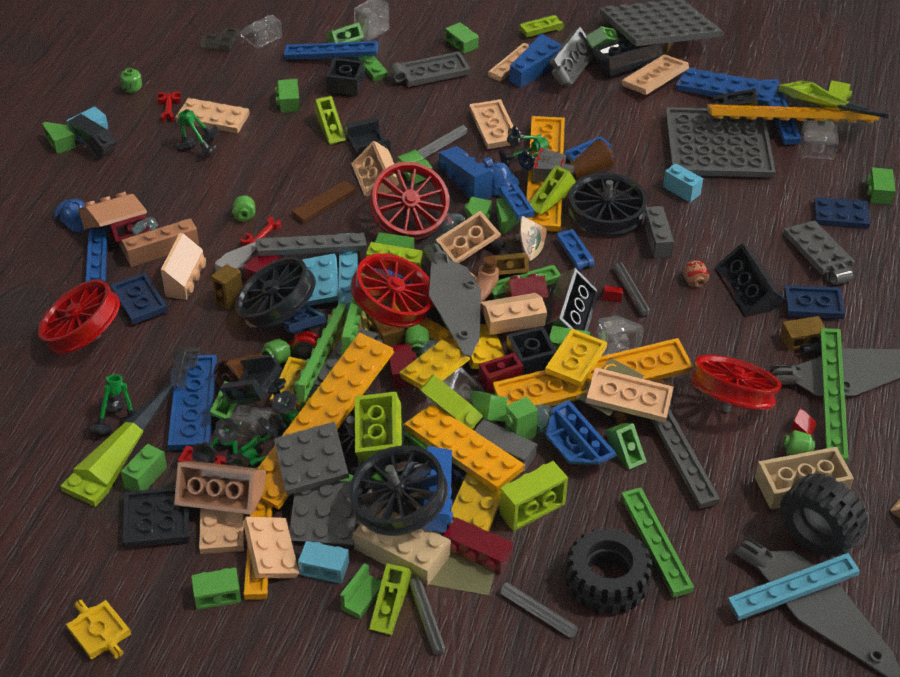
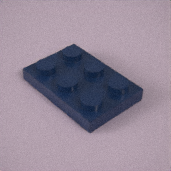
[814,197,870,229]
[111,273,168,324]
[784,285,845,319]
[278,307,327,334]

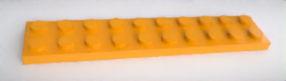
[707,104,879,123]
[527,116,565,232]
[257,332,394,510]
[493,338,693,410]

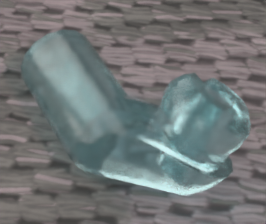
[131,217,158,235]

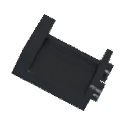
[345,117,391,157]
[220,354,282,404]

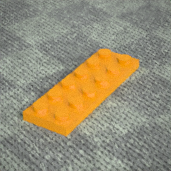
[404,403,525,493]

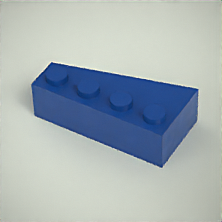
[509,34,562,88]
[438,146,493,199]
[419,446,453,533]

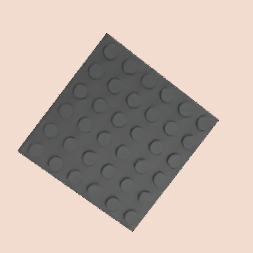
[600,0,722,46]
[665,107,776,178]

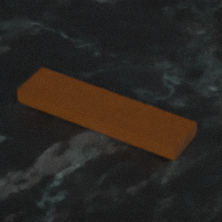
[292,180,357,224]

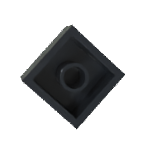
[326,58,365,96]
[506,326,556,375]

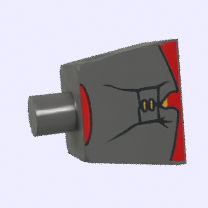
[532,148,574,182]

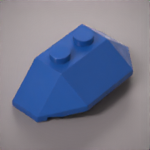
[546,400,616,464]

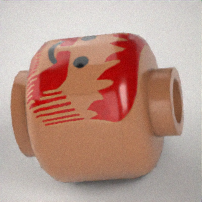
[683,261,709,287]

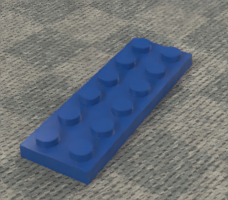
[676,68,779,106]
[168,355,217,450]

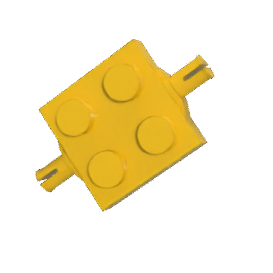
[66,600,131,660]

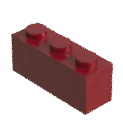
[443,517,513,575]

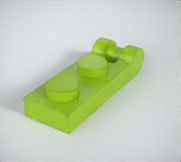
[520,15,564,37]

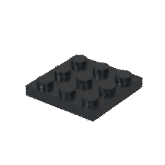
[123,487,190,548]

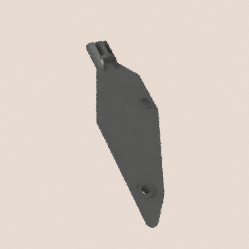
[424,243,481,356]
[769,348,900,396]
[734,536,900,677]

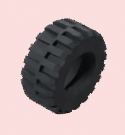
[780,473,868,558]
[565,527,652,614]

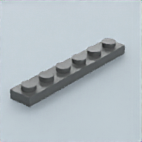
[256,233,367,256]
[651,409,720,509]

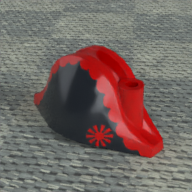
[287,331,333,360]

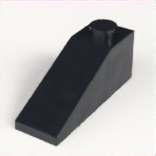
[68,114,117,159]

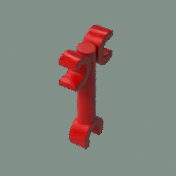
[157,92,181,123]
[240,216,281,246]

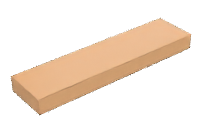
[488,43,530,82]

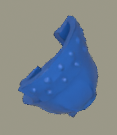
[483,157,519,196]
[54,199,86,232]

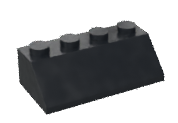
[593,38,663,76]
[715,243,786,317]
[543,268,599,333]

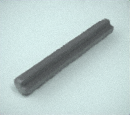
[417,125,467,159]
[614,262,650,316]
[409,577,445,655]
[500,582,578,638]

